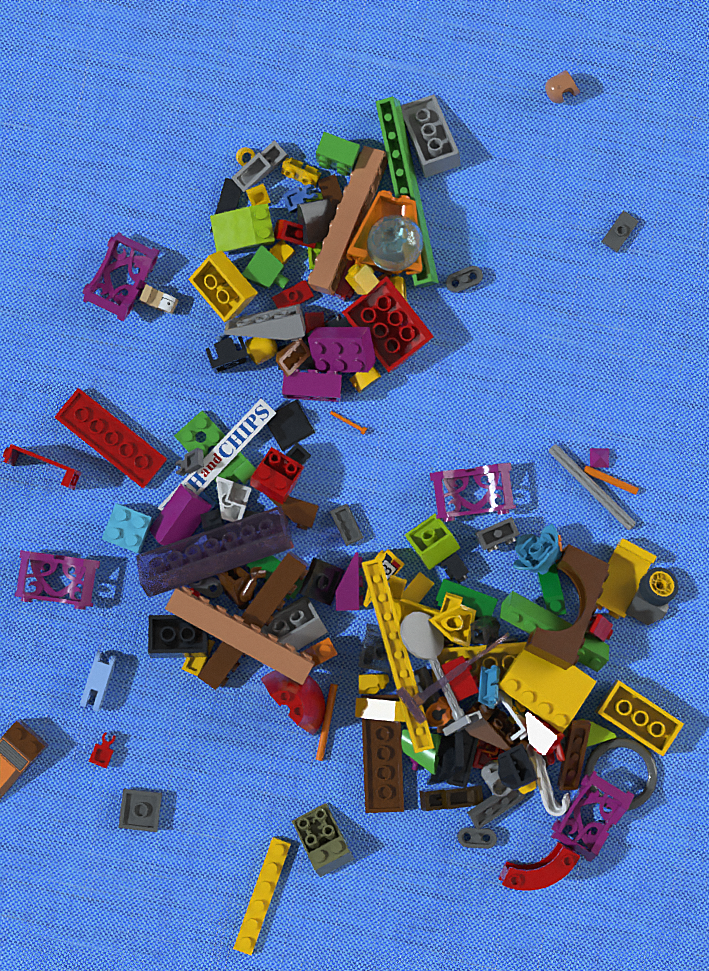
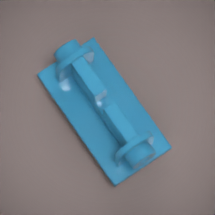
[478,665,500,709]

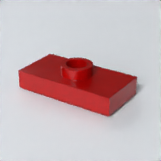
[272,280,314,309]

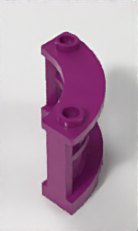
[83,232,160,322]
[430,463,516,522]
[15,550,100,610]
[551,771,634,862]

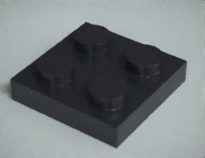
[299,557,344,606]

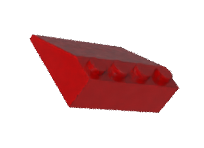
[342,276,434,373]

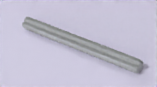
[549,444,636,530]

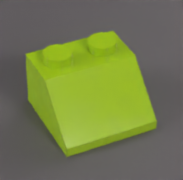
[404,513,460,570]

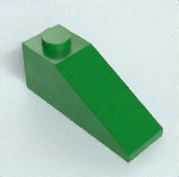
[537,563,567,616]

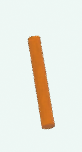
[583,465,639,495]

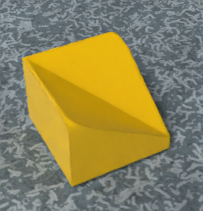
[269,240,295,265]

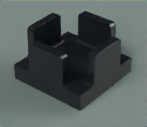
[205,336,251,374]

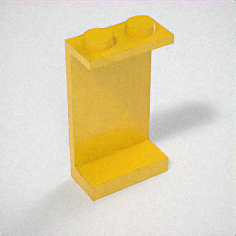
[596,538,657,619]

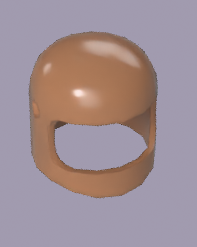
[545,70,580,104]

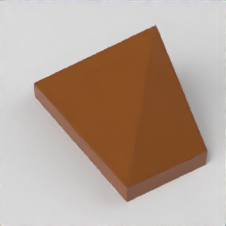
[276,338,311,377]

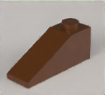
[266,495,319,531]

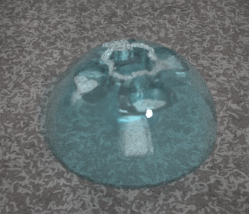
[367,214,424,271]

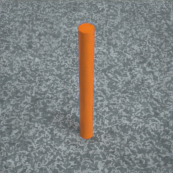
[316,683,338,761]

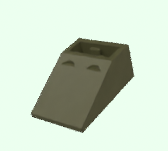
[292,803,355,877]

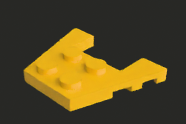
[389,575,463,626]

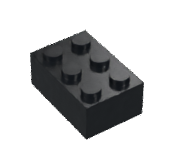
[148,615,209,658]

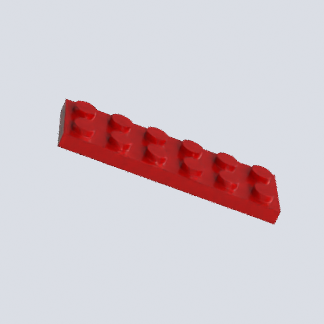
[54,388,168,489]

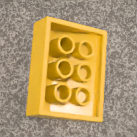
[498,646,597,733]

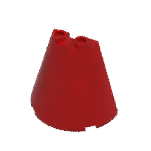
[261,670,325,735]

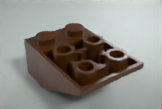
[464,698,521,751]

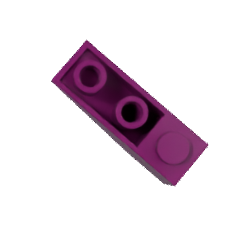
[336,552,363,611]

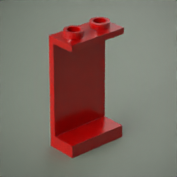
[3,444,81,490]

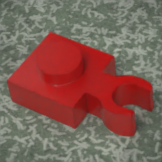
[88,732,116,769]

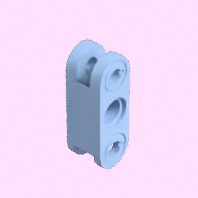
[80,651,117,712]

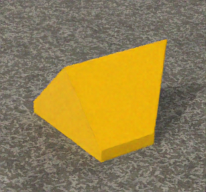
[428,604,476,648]

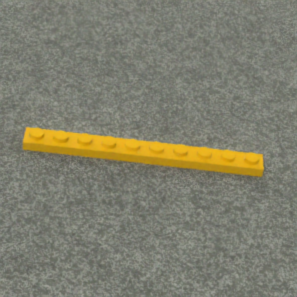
[361,558,434,753]

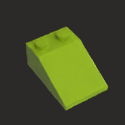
[210,203,275,253]

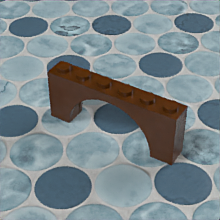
[524,544,610,670]

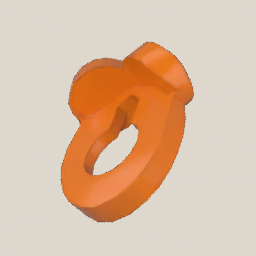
[425,696,454,727]

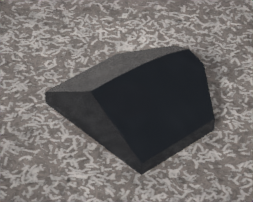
[498,743,538,791]

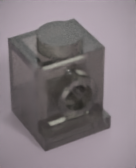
[470,615,500,645]

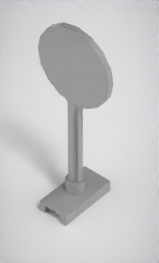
[400,612,482,736]

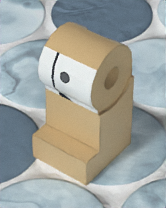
[139,284,179,315]

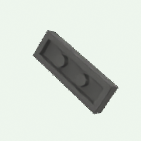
[467,789,525,830]

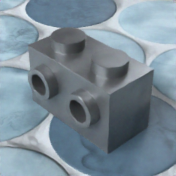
[475,517,520,553]

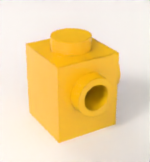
[344,264,380,295]

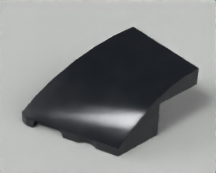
[427,730,464,785]

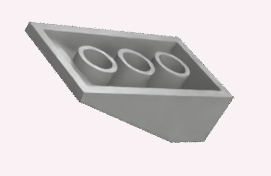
[401,94,461,178]
[224,304,305,341]

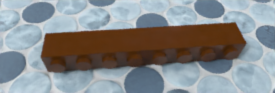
[197,551,309,690]

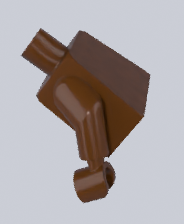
[216,549,266,610]

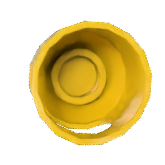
[245,337,278,365]

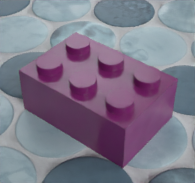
[308,327,376,372]
[282,369,342,402]

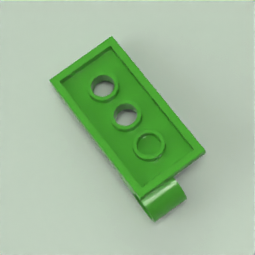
[174,411,256,486]

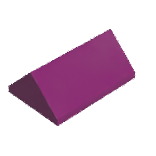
[149,484,212,553]

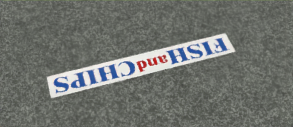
[158,399,276,512]

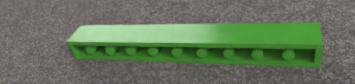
[375,96,439,288]

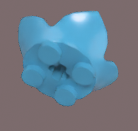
[513,523,562,575]

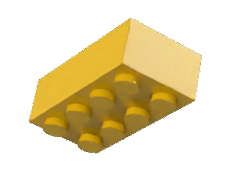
[595,679,684,756]

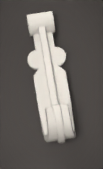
[526,743,570,816]

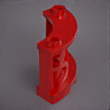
[498,841,580,891]

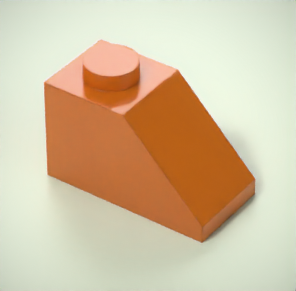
[300,637,338,668]

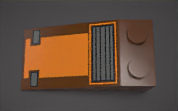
[0,719,49,799]

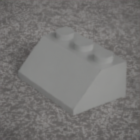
[261,596,328,651]

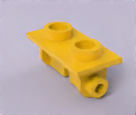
[281,157,321,187]

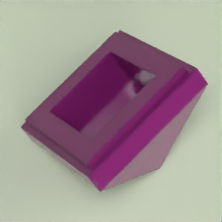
[590,448,609,468]

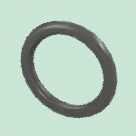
[584,738,657,811]

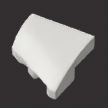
[216,476,252,525]

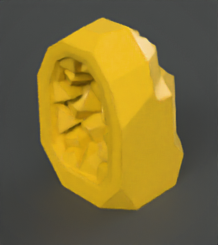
[359,674,389,694]

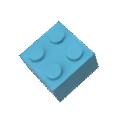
[101,503,154,554]

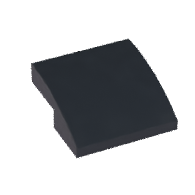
[297,198,335,244]

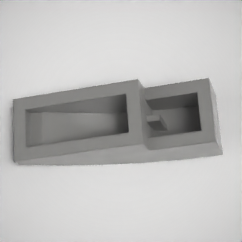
[232,140,289,192]

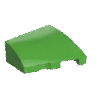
[401,730,441,775]

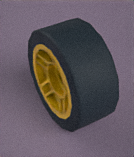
[639,567,679,606]

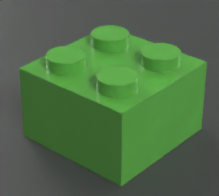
[316,132,360,176]

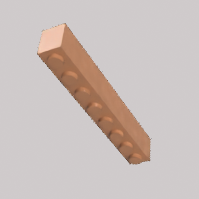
[308,146,388,296]
[165,586,315,685]

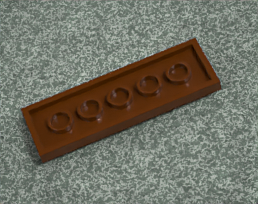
[361,694,404,813]

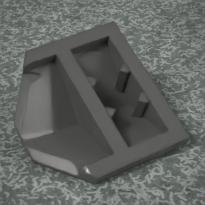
[625,587,669,625]

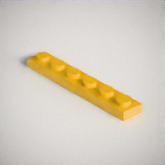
[233,837,291,955]

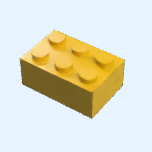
[188,250,258,322]

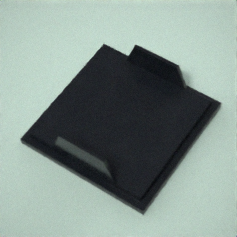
[266,400,315,451]

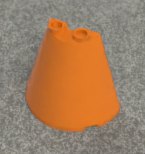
[346,190,422,275]

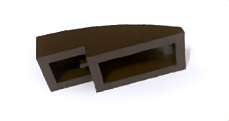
[419,785,483,811]

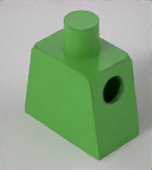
[242,245,290,290]

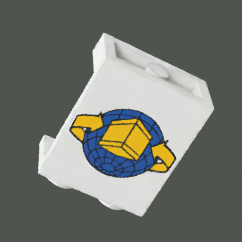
[489,690,530,741]

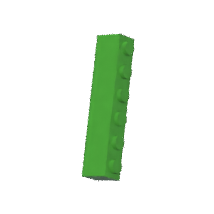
[500,591,609,672]

